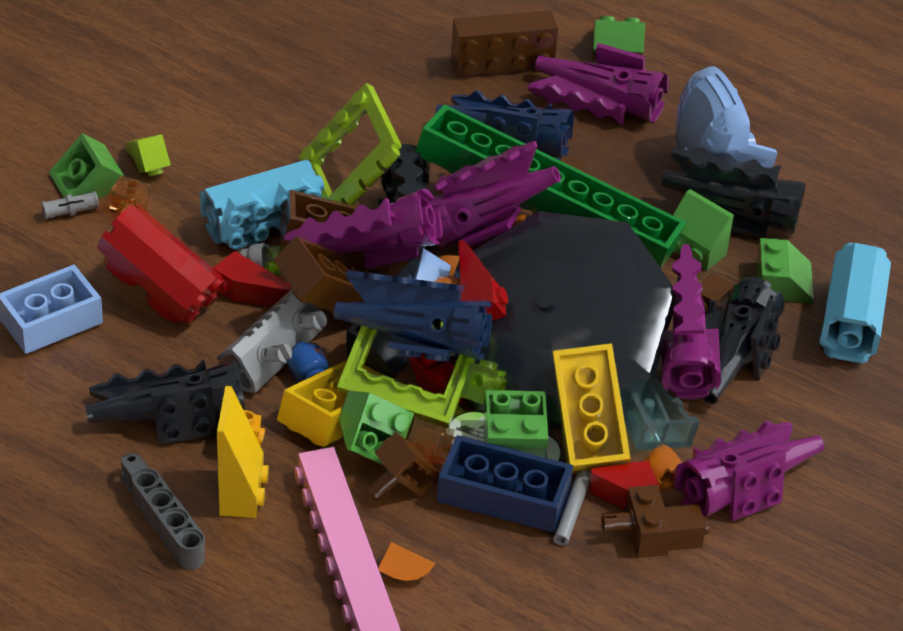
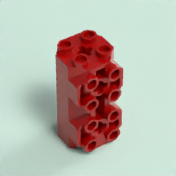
[97,204,225,325]

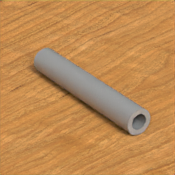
[553,470,590,546]

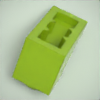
[124,134,171,176]

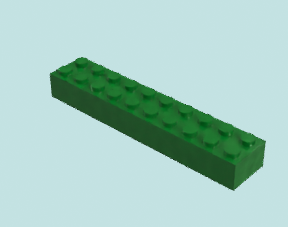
[415,104,686,269]

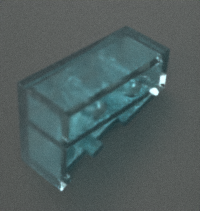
[621,373,700,450]

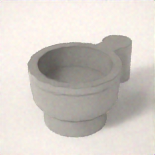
[241,243,270,270]

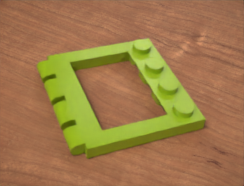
[298,83,402,206]
[337,322,475,427]

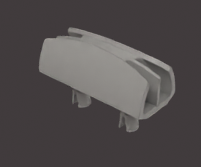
[216,288,327,393]

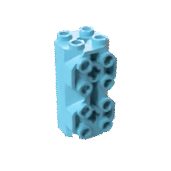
[199,160,324,249]
[819,243,891,363]

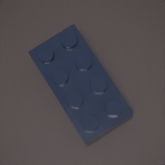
[437,435,573,533]

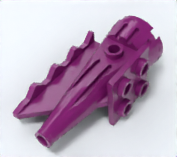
[528,43,669,125]
[430,141,561,250]
[284,188,443,270]
[661,244,721,399]
[674,421,824,521]

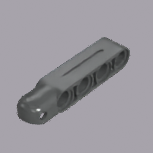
[121,453,205,570]

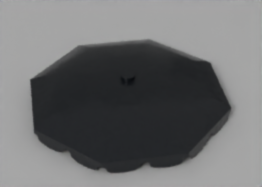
[449,211,676,429]

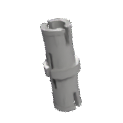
[41,191,99,219]

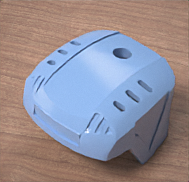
[676,66,777,168]

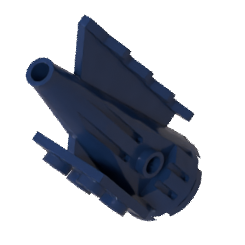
[435,90,574,160]
[334,270,492,361]

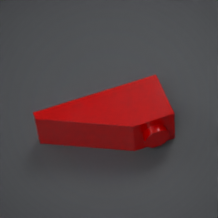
[459,240,508,321]
[213,251,292,308]

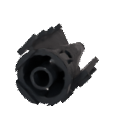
[378,144,430,263]
[661,147,806,239]
[702,277,785,404]
[85,359,245,445]

